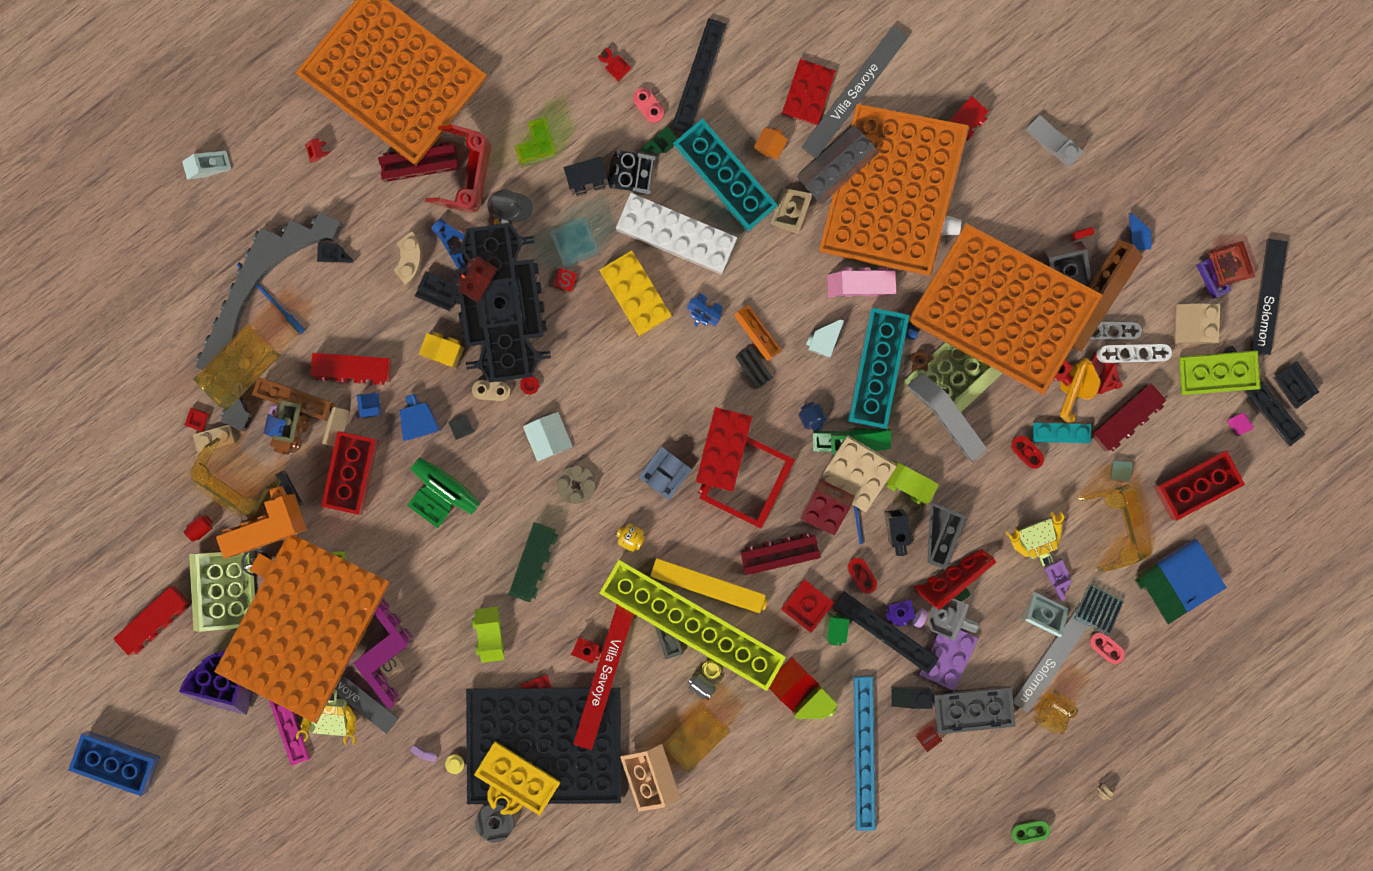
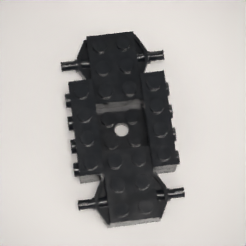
[449,223,551,383]

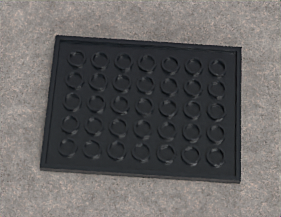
[466,687,621,804]

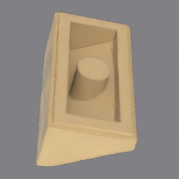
[322,407,349,446]

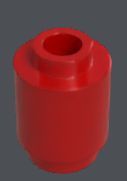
[183,514,213,542]

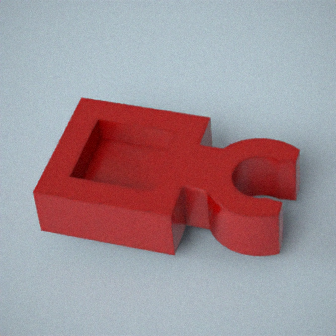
[598,48,632,83]

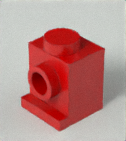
[571,636,602,664]

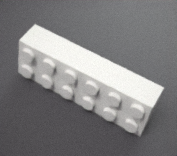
[616,193,737,275]

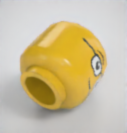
[616,523,646,552]

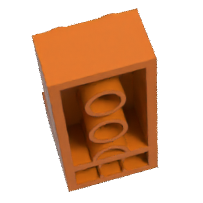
[216,486,307,559]

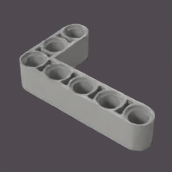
[907,373,987,462]

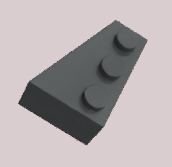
[928,502,967,570]

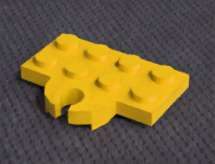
[474,741,561,816]

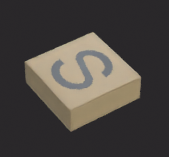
[380,656,404,678]

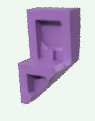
[1043,558,1071,601]

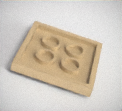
[817,435,897,512]

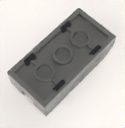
[932,686,1016,734]

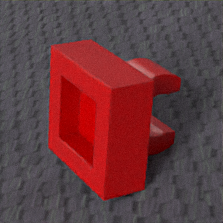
[305,138,329,163]

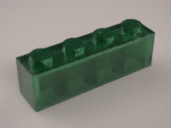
[508,522,558,602]

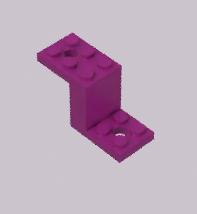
[353,598,413,709]

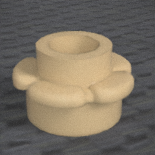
[1097,783,1115,801]

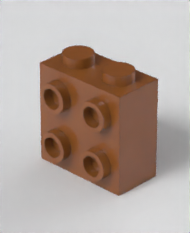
[270,414,309,455]

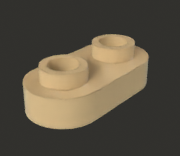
[472,380,511,401]

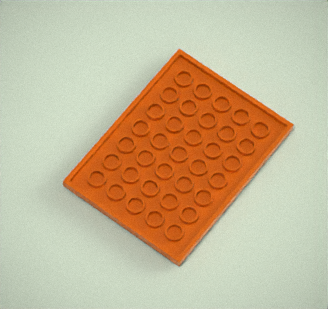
[295,0,488,166]
[819,104,969,277]
[908,224,1103,396]
[214,535,391,724]

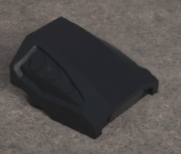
[608,150,656,195]

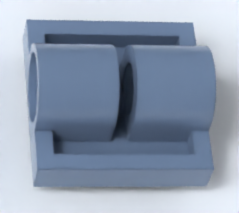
[639,447,692,500]

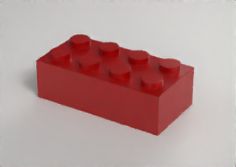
[696,407,753,492]
[321,431,379,515]
[1153,451,1245,521]

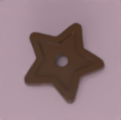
[908,349,933,372]

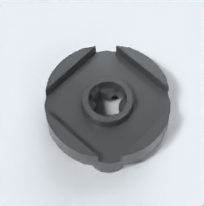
[475,804,514,843]

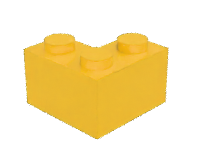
[419,331,464,369]

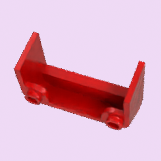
[425,124,491,213]

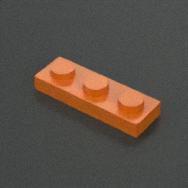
[734,305,782,361]

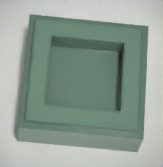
[1110,460,1133,482]

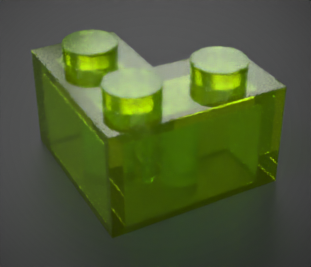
[514,117,558,168]

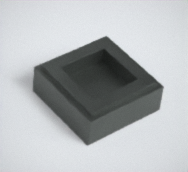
[448,415,474,440]

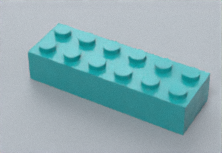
[673,118,778,233]
[847,308,909,429]

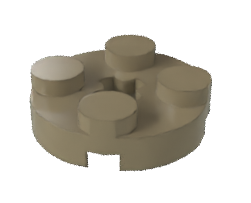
[557,466,596,504]

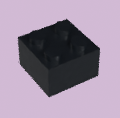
[563,156,608,196]

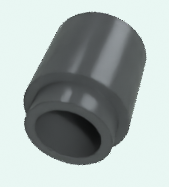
[687,673,717,700]

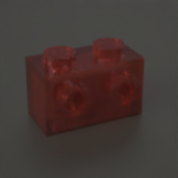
[456,256,499,302]

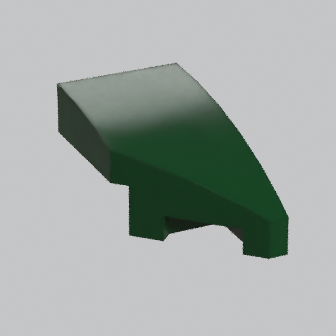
[640,126,678,153]

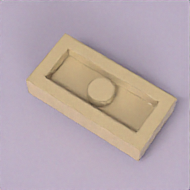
[193,425,236,453]

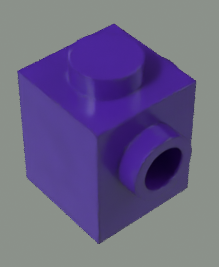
[885,599,916,627]

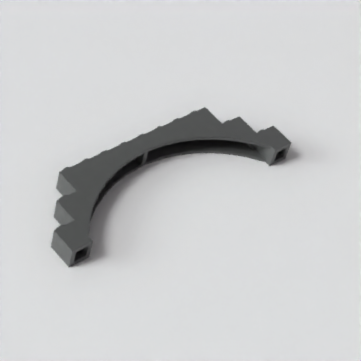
[196,212,343,431]

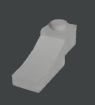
[1025,115,1084,168]

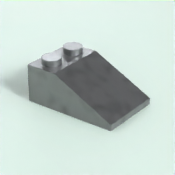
[1044,241,1092,287]

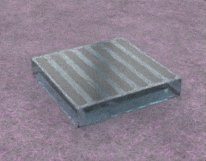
[1074,584,1124,636]

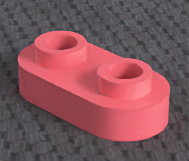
[633,88,664,123]
[1089,632,1125,664]

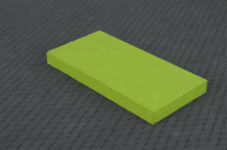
[1178,350,1260,395]

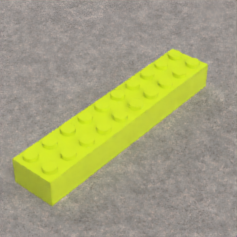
[599,560,786,691]

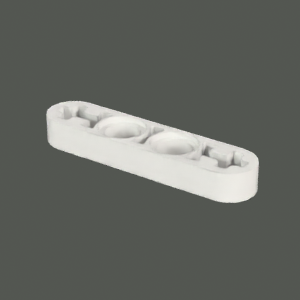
[1096,344,1172,363]

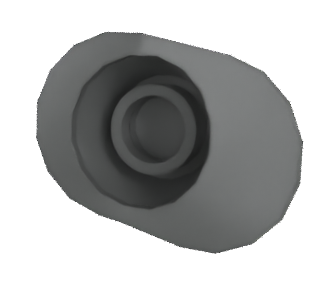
[487,189,533,222]

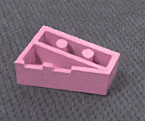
[827,267,896,298]

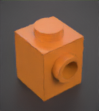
[754,127,788,160]

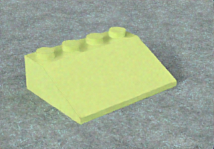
[904,342,1002,413]
[189,551,255,632]

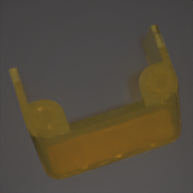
[190,437,281,522]
[1078,484,1153,572]

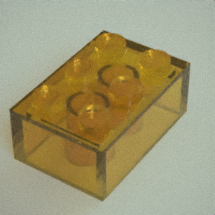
[662,702,730,773]

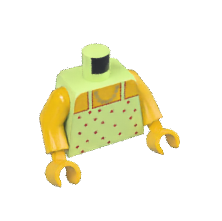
[1005,510,1064,566]
[296,690,357,746]

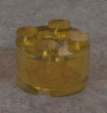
[1033,688,1078,734]

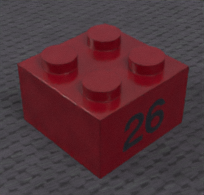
[800,479,854,536]

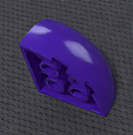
[179,651,254,715]

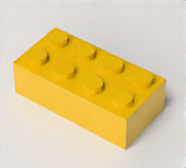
[599,250,672,338]

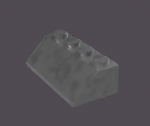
[797,125,879,205]

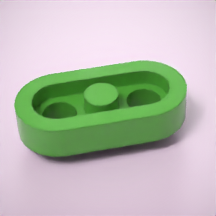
[1011,820,1050,844]

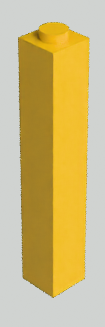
[650,558,768,613]

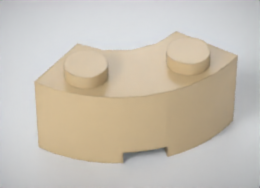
[394,231,423,287]

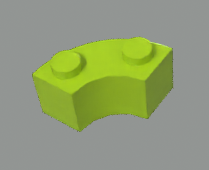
[886,459,939,505]
[472,606,505,663]

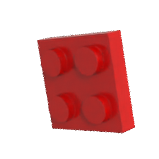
[781,579,834,633]

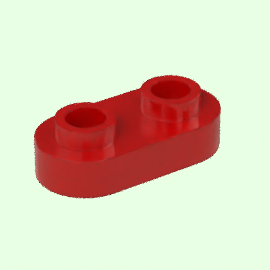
[1010,436,1044,469]
[847,558,877,594]

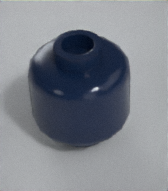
[798,402,827,432]

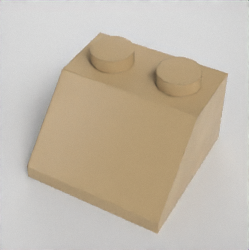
[1174,303,1220,344]

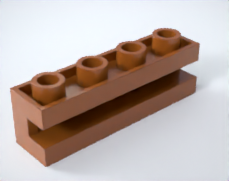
[252,377,335,421]

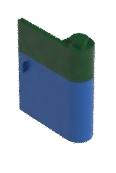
[1134,538,1227,624]

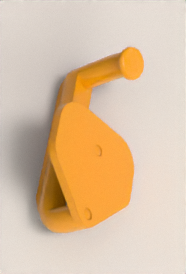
[1060,358,1101,424]

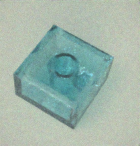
[550,216,601,269]

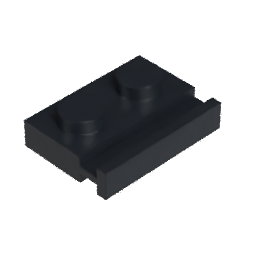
[414,271,459,312]
[1273,361,1319,409]

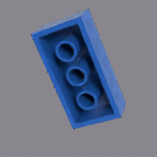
[68,731,161,796]

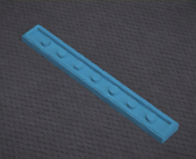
[853,676,876,831]

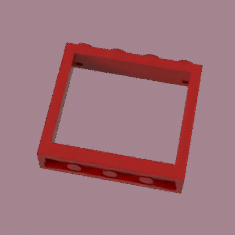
[698,436,795,529]

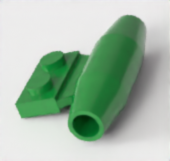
[407,457,481,528]

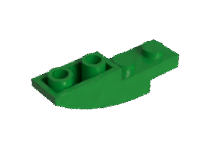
[813,429,892,454]

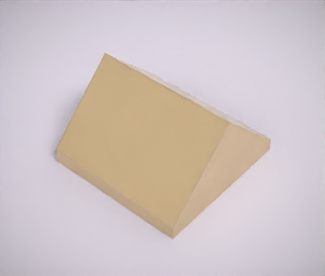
[770,188,812,234]

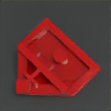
[1090,352,1123,395]

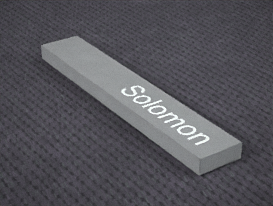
[1013,607,1093,713]

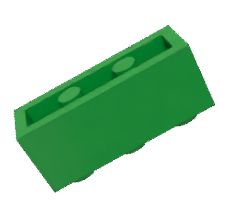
[823,613,849,646]

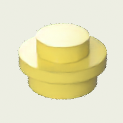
[702,660,721,680]
[445,754,465,774]

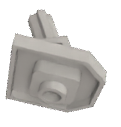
[928,598,979,641]

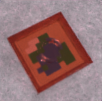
[1208,241,1255,288]

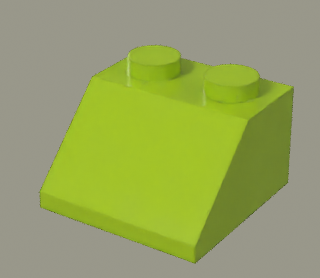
[792,685,838,719]

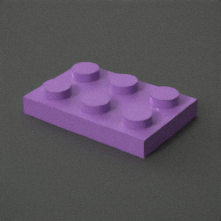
[919,630,978,691]

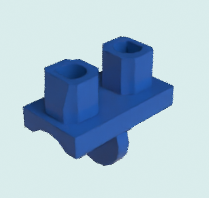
[686,293,723,327]

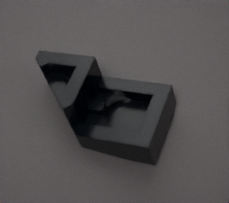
[317,242,354,263]

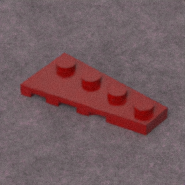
[913,549,996,610]

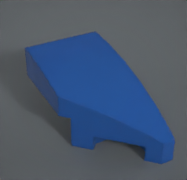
[1129,213,1151,250]
[264,414,286,436]

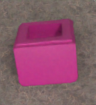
[1227,412,1254,436]

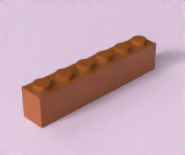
[1073,240,1143,352]

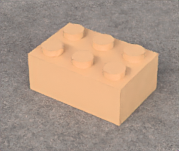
[620,744,680,812]

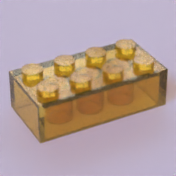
[193,324,281,410]

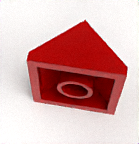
[769,657,819,711]

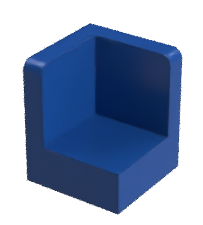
[357,393,382,418]

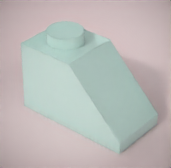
[182,151,231,180]
[806,320,844,358]

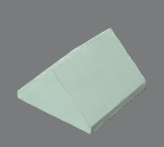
[523,412,573,462]
[1021,592,1069,637]

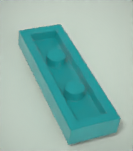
[1032,423,1091,443]

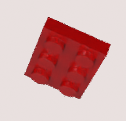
[782,59,836,126]

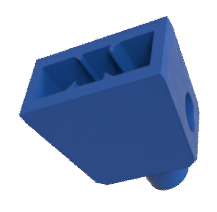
[400,394,441,441]

